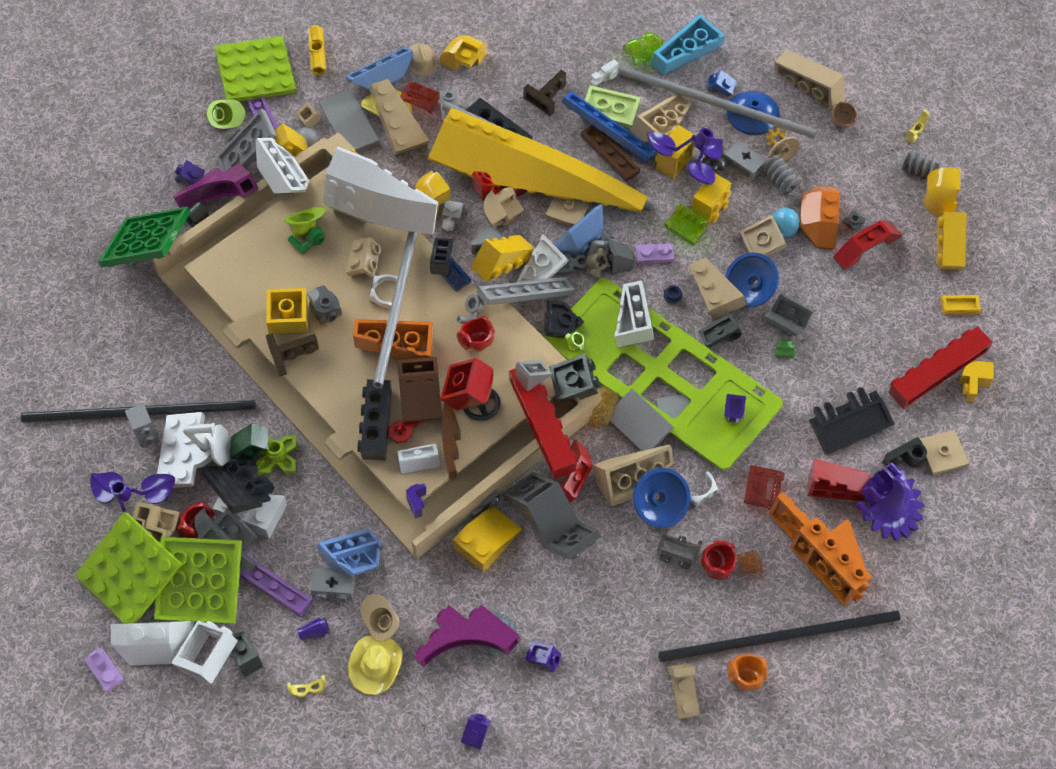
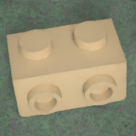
[345,237,381,278]

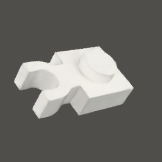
[590,59,619,87]

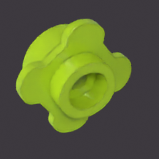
[565,332,585,351]

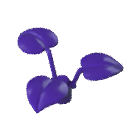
[647,128,723,185]
[90,472,175,529]

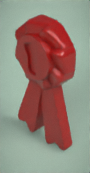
[388,420,426,444]

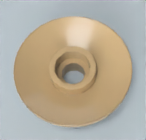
[768,137,800,161]

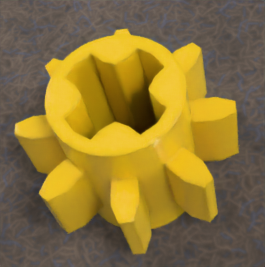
[765,127,786,146]

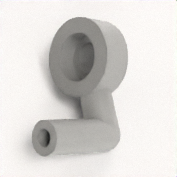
[586,235,619,259]
[456,294,484,324]

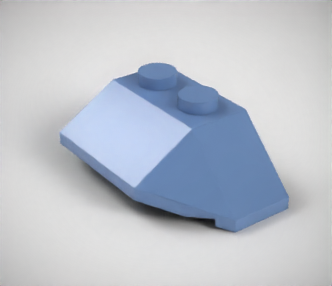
[345,46,413,90]
[553,204,603,258]
[317,529,381,576]

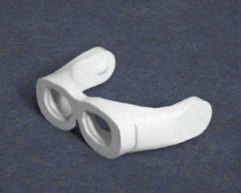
[369,274,398,308]
[690,471,719,507]

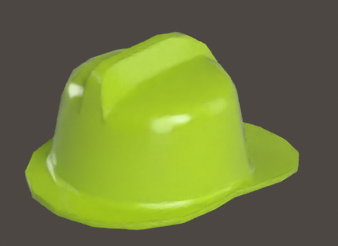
[204,99,245,129]
[284,206,326,238]

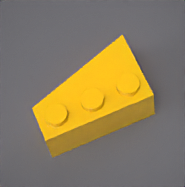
[936,212,967,271]

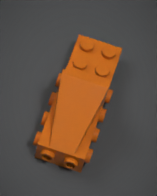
[768,492,873,607]

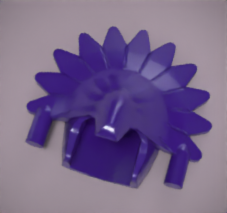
[856,462,924,541]

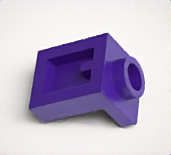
[406,484,426,519]
[525,640,561,672]

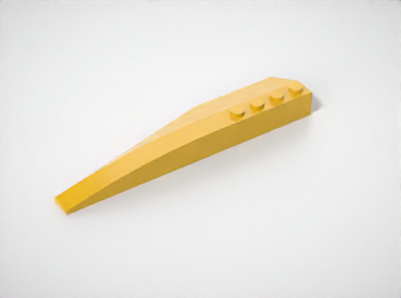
[428,108,648,212]

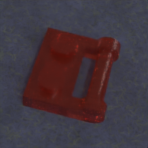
[400,80,440,114]
[743,465,785,510]

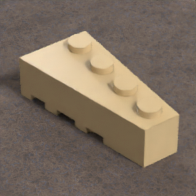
[775,49,845,112]
[370,79,429,156]

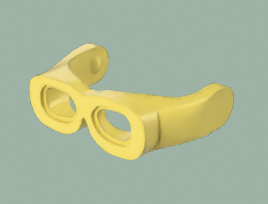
[906,110,929,143]
[287,675,327,698]

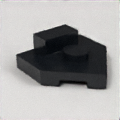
[544,300,584,338]

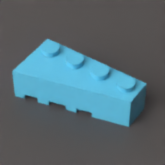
[651,14,725,75]

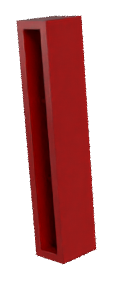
[888,326,993,409]
[509,368,579,479]

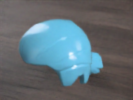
[773,208,800,238]

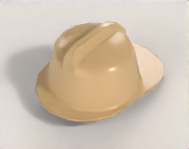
[409,43,437,76]
[361,594,399,641]

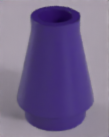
[297,617,330,641]

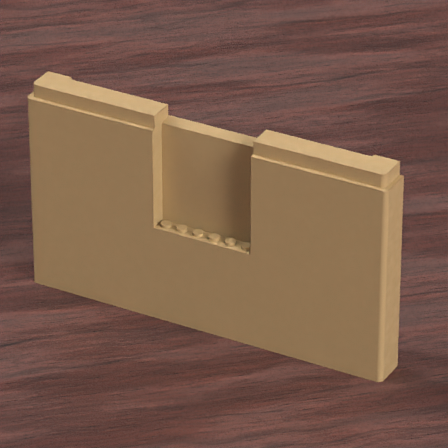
[151,132,601,559]

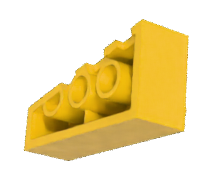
[470,235,536,282]

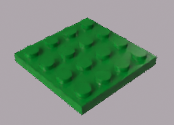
[98,206,191,268]

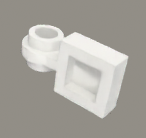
[442,200,464,232]

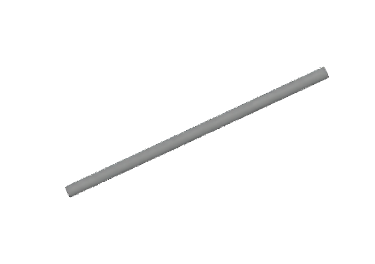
[619,66,817,139]
[373,231,418,388]

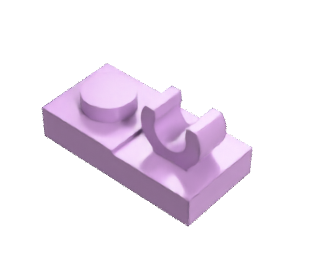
[636,243,674,264]
[84,647,124,693]

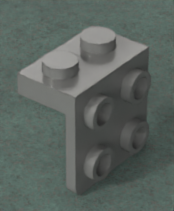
[763,293,814,337]

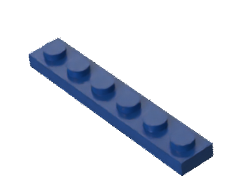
[561,91,657,162]

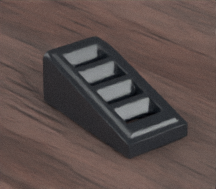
[430,238,453,275]

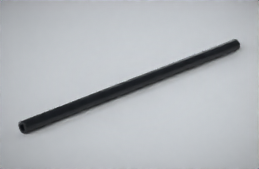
[21,400,256,422]
[658,610,900,662]

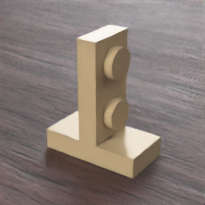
[667,663,700,719]

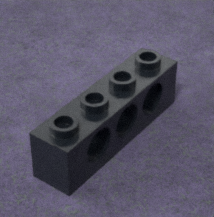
[466,98,533,140]
[357,379,392,461]

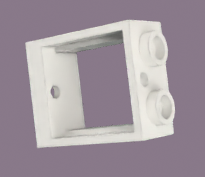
[172,621,237,684]

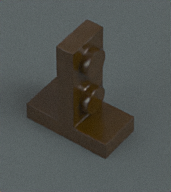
[523,70,567,116]
[265,333,319,377]

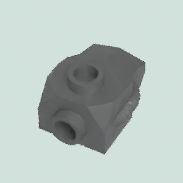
[307,285,342,324]

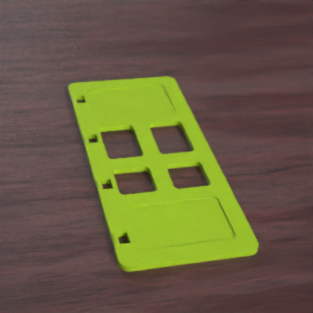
[544,278,783,470]

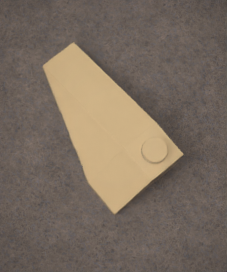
[630,94,692,142]
[593,445,674,507]

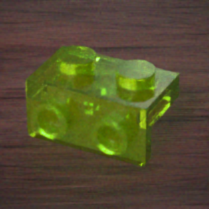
[623,32,663,66]
[664,203,708,246]

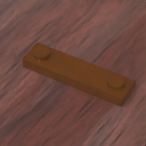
[581,124,640,182]

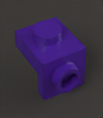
[174,160,205,185]
[724,394,746,423]
[461,713,491,749]

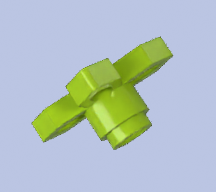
[256,435,297,475]

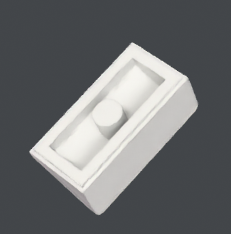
[397,444,440,474]

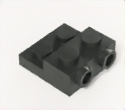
[549,354,600,404]

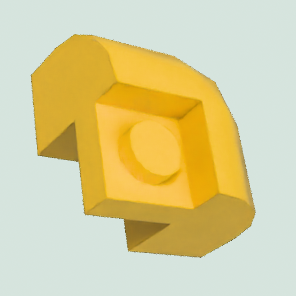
[440,35,487,70]
[923,168,960,217]
[415,171,451,217]

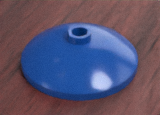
[727,91,780,135]
[725,252,779,308]
[633,468,691,528]

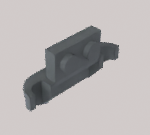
[195,508,258,572]

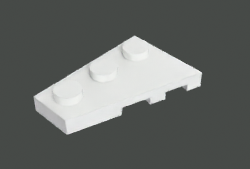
[517,234,569,282]

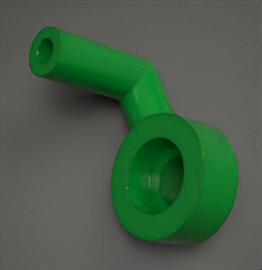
[288,226,325,254]

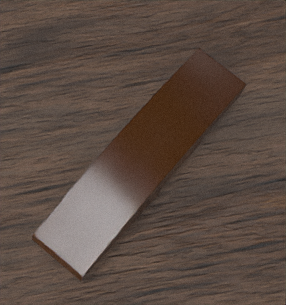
[442,403,461,481]

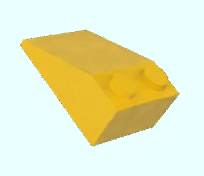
[453,507,523,573]

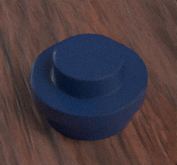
[664,285,682,304]

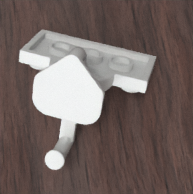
[157,412,232,488]

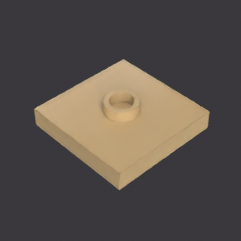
[545,197,592,227]
[739,215,788,257]
[920,430,970,476]

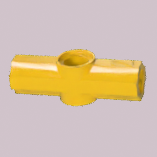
[308,25,326,76]

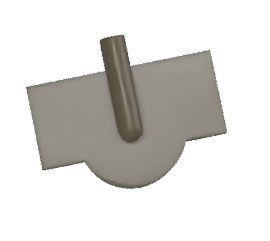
[586,248,611,278]

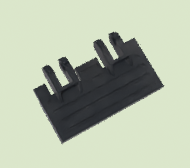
[809,387,895,455]
[202,458,275,514]

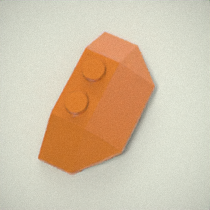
[800,186,840,250]

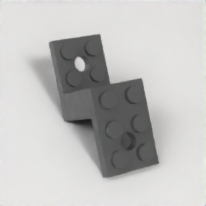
[501,472,601,560]

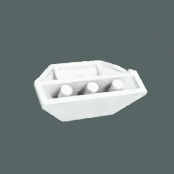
[256,138,309,193]
[111,621,194,666]

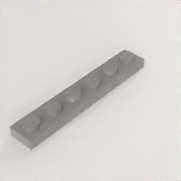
[476,277,575,305]

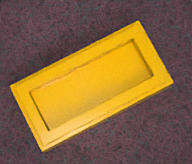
[940,295,981,315]

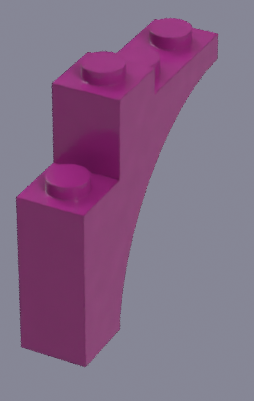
[173,163,259,208]
[414,604,521,668]

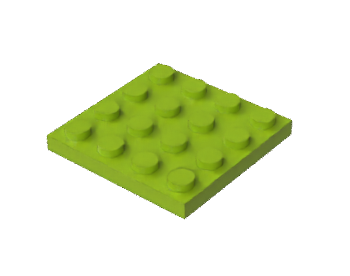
[214,36,296,102]
[75,512,182,624]
[154,537,242,624]

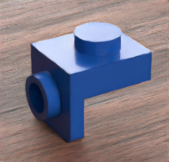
[706,70,737,97]

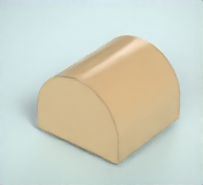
[295,102,321,128]

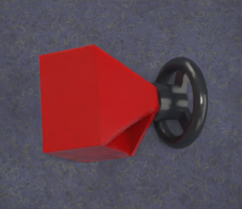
[440,358,501,421]

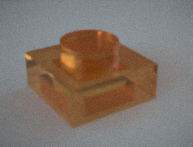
[737,550,763,575]

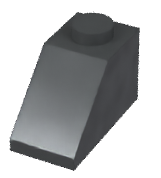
[606,240,636,275]

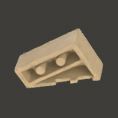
[689,258,747,320]

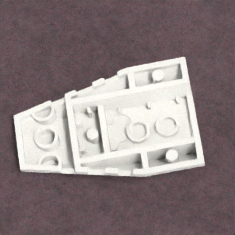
[323,147,438,234]

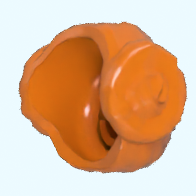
[727,654,768,691]

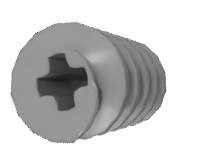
[901,149,943,178]
[763,155,801,194]

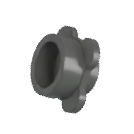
[843,211,865,230]

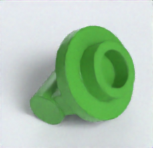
[775,339,795,357]

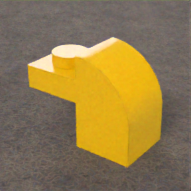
[958,361,994,403]

